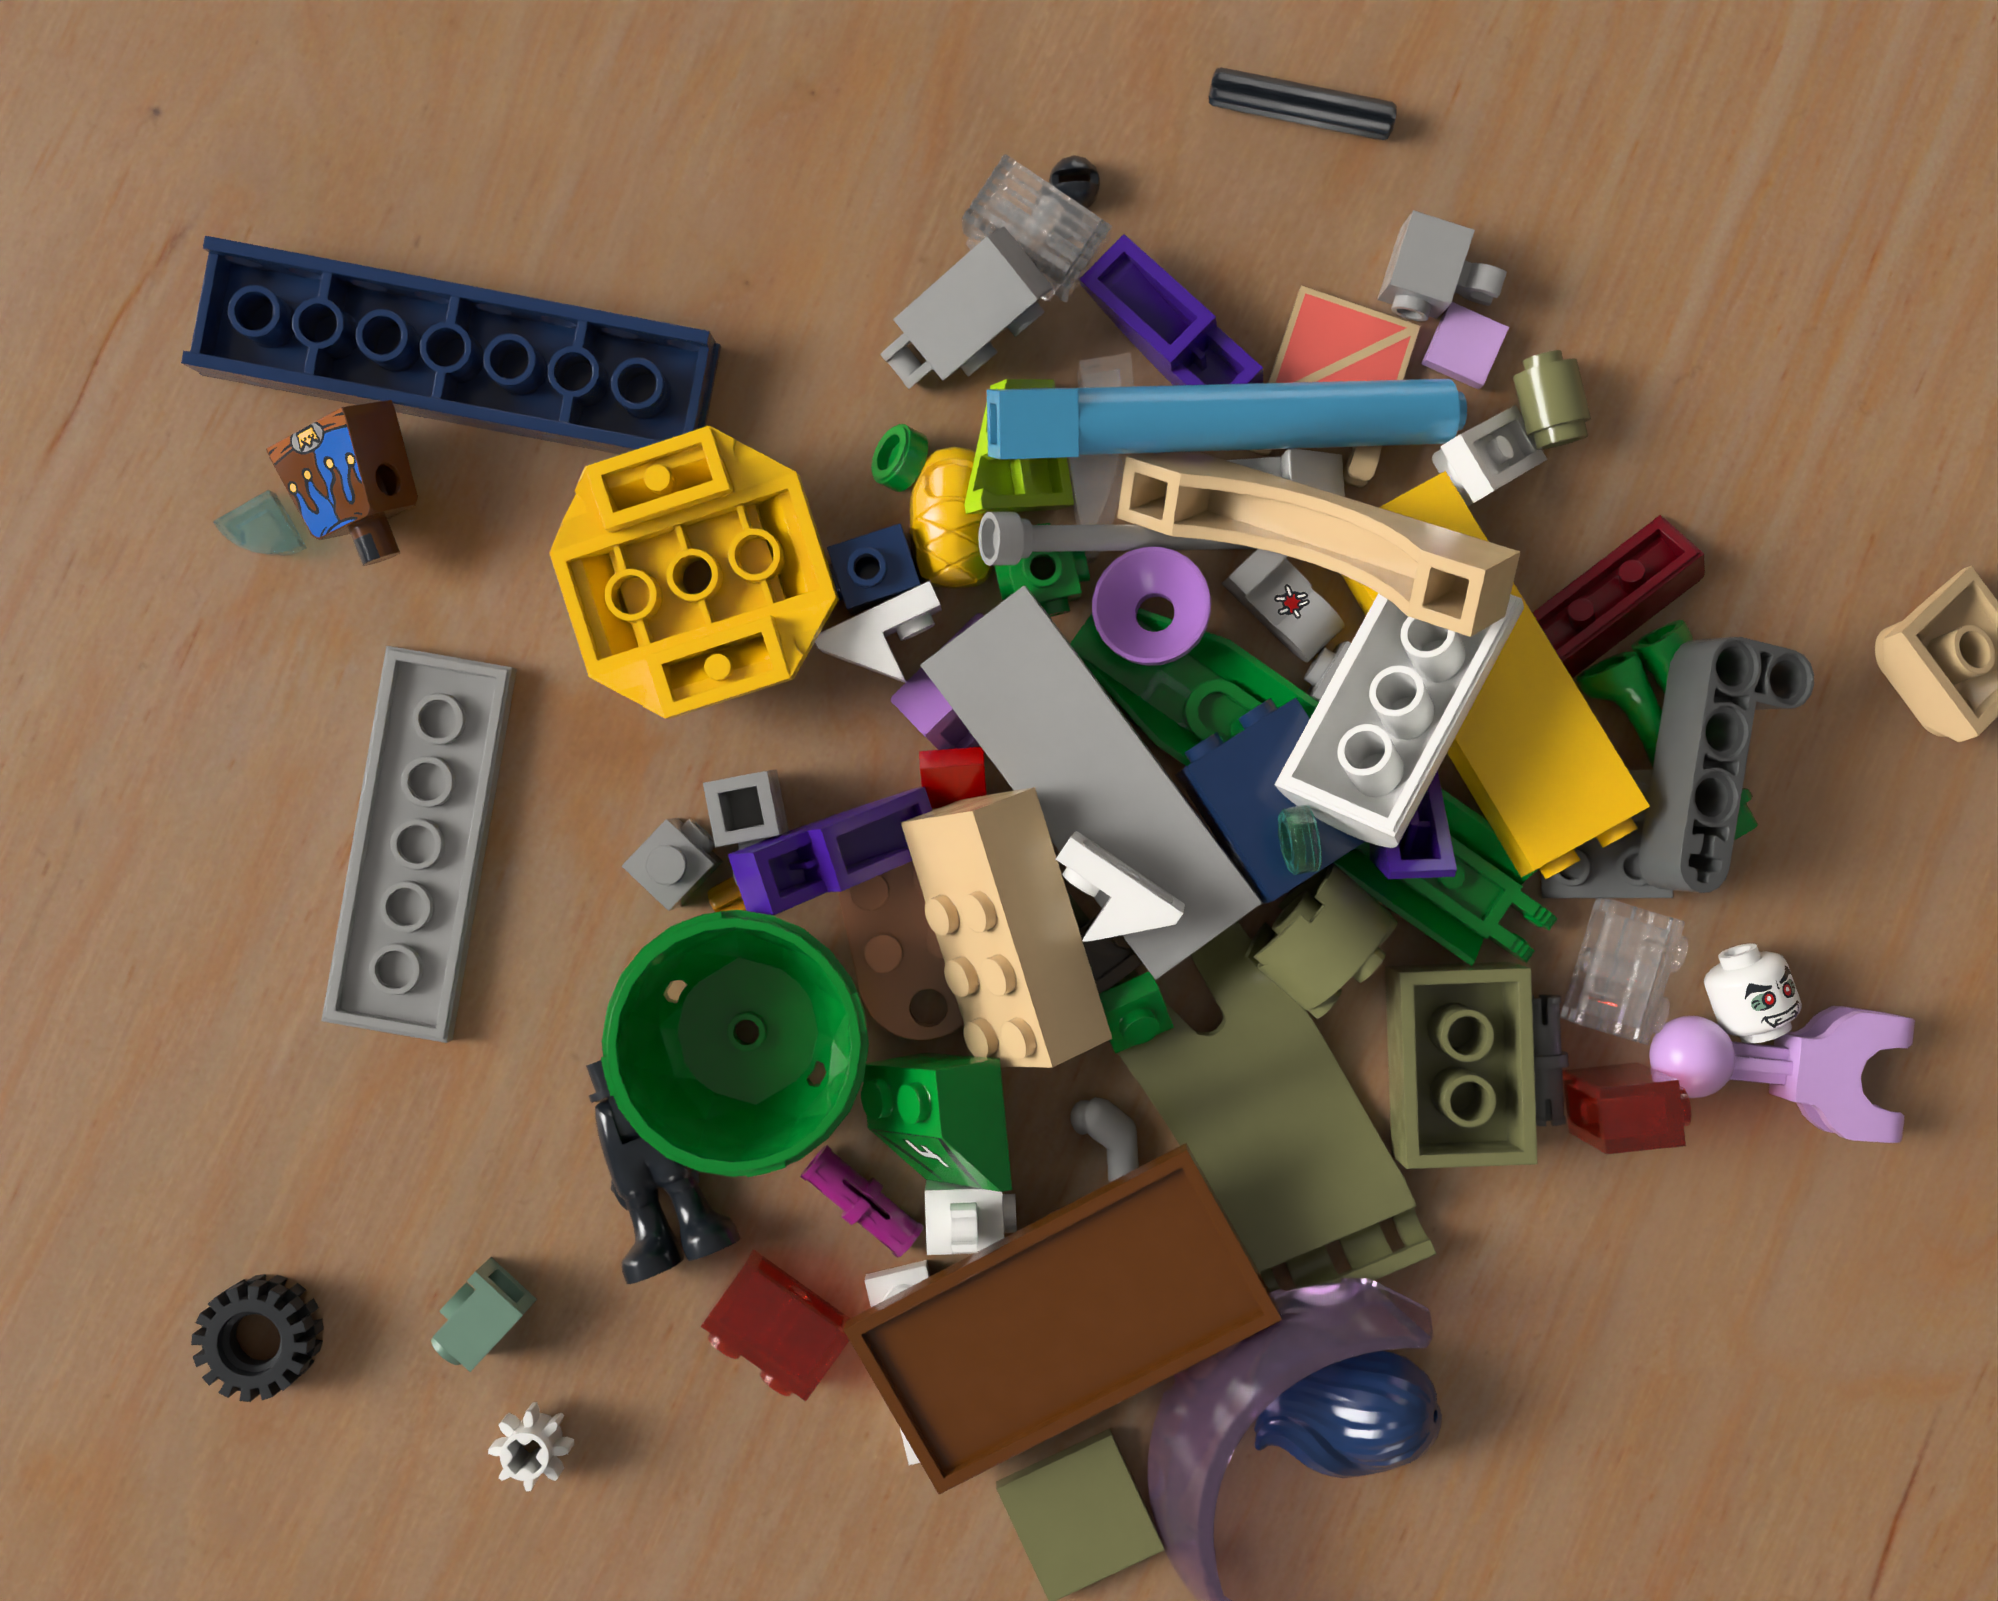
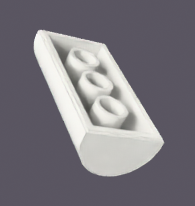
[1274,593,1524,848]

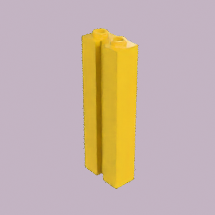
[1341,471,1650,880]

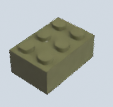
[1385,962,1538,1169]

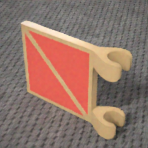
[1250,285,1421,488]

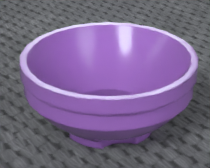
[1092,547,1211,666]

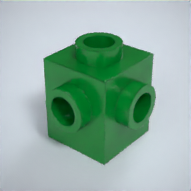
[994,523,1090,617]

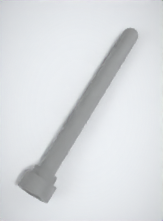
[978,512,1257,566]

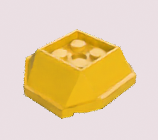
[549,425,839,719]

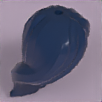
[1253,1321,1442,1478]

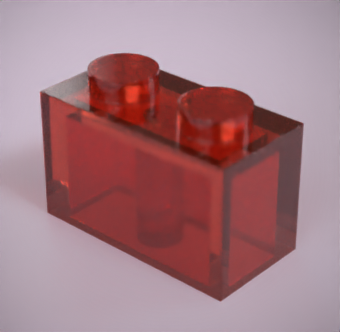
[1562,1062,1691,1154]
[701,1249,850,1401]

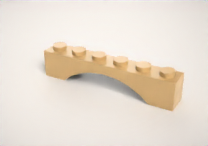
[1117,452,1520,637]

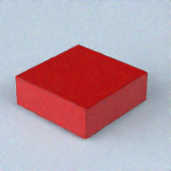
[919,747,987,809]

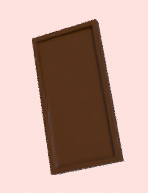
[843,1143,1282,1495]

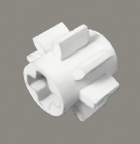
[488,1402,574,1491]

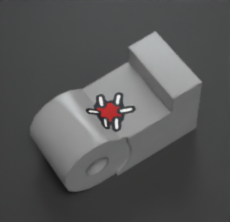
[1221,549,1345,663]

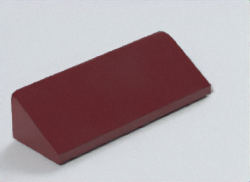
[1532,515,1705,678]

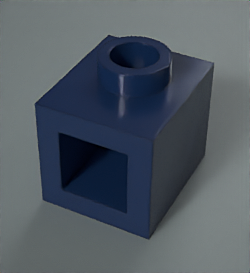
[827,523,920,614]

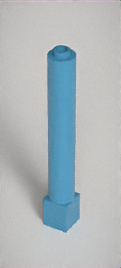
[987,379,1467,459]

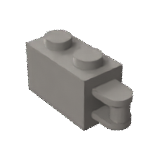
[880,226,1053,389]

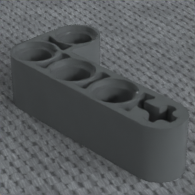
[1639,637,1814,893]

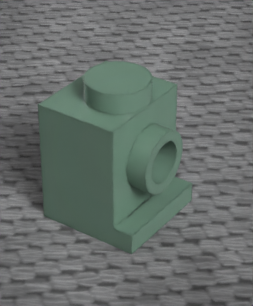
[431,1257,537,1372]

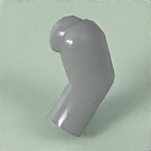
[1070,1097,1139,1182]

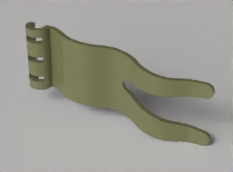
[1067,891,1436,1319]

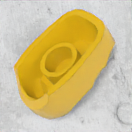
[910,447,994,589]

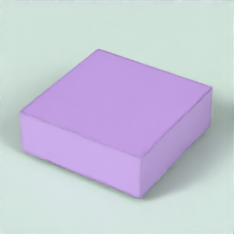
[1421,302,1509,389]

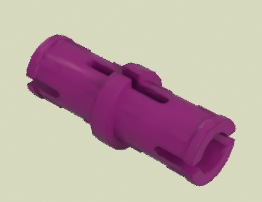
[800,1145,924,1258]

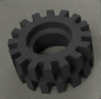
[191,1274,324,1402]

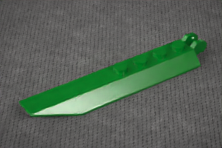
[1070,608,1558,966]

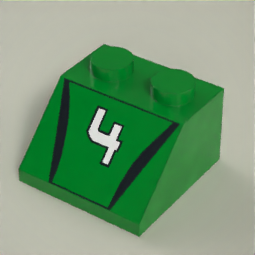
[861,1053,1012,1192]

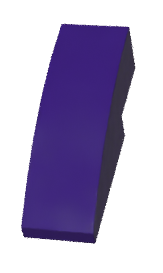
[1079,234,1264,385]
[728,787,932,915]

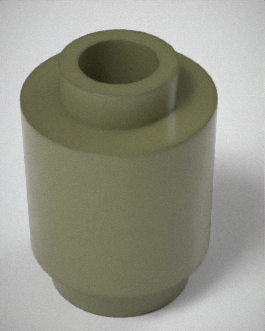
[1513,350,1591,450]

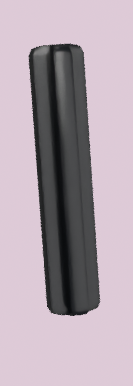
[1208,67,1397,140]

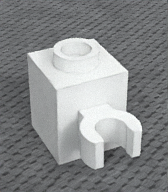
[925,1180,1017,1255]

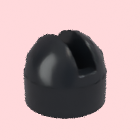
[1049,155,1100,212]

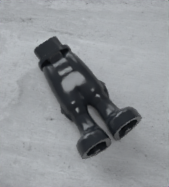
[586,1060,741,1284]

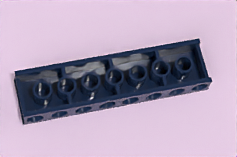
[181,236,721,455]

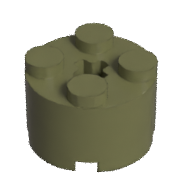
[1245,863,1398,1018]

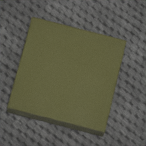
[996,1428,1165,1601]

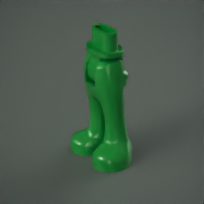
[1576,620,1758,841]

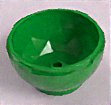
[601,910,869,1178]

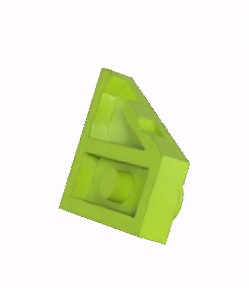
[964,379,1075,514]

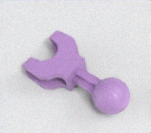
[1649,1006,1915,1143]

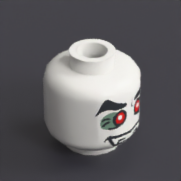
[1704,943,1802,1043]

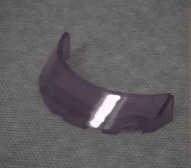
[1148,1278,1434,1601]

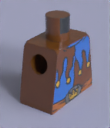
[266,400,418,566]

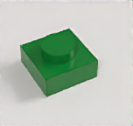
[1099,972,1174,1054]

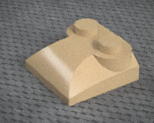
[1875,566,1998,742]

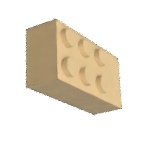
[901,787,1112,1068]

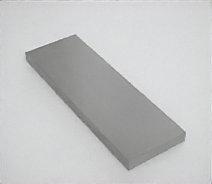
[920,585,1262,980]
[321,646,517,1043]

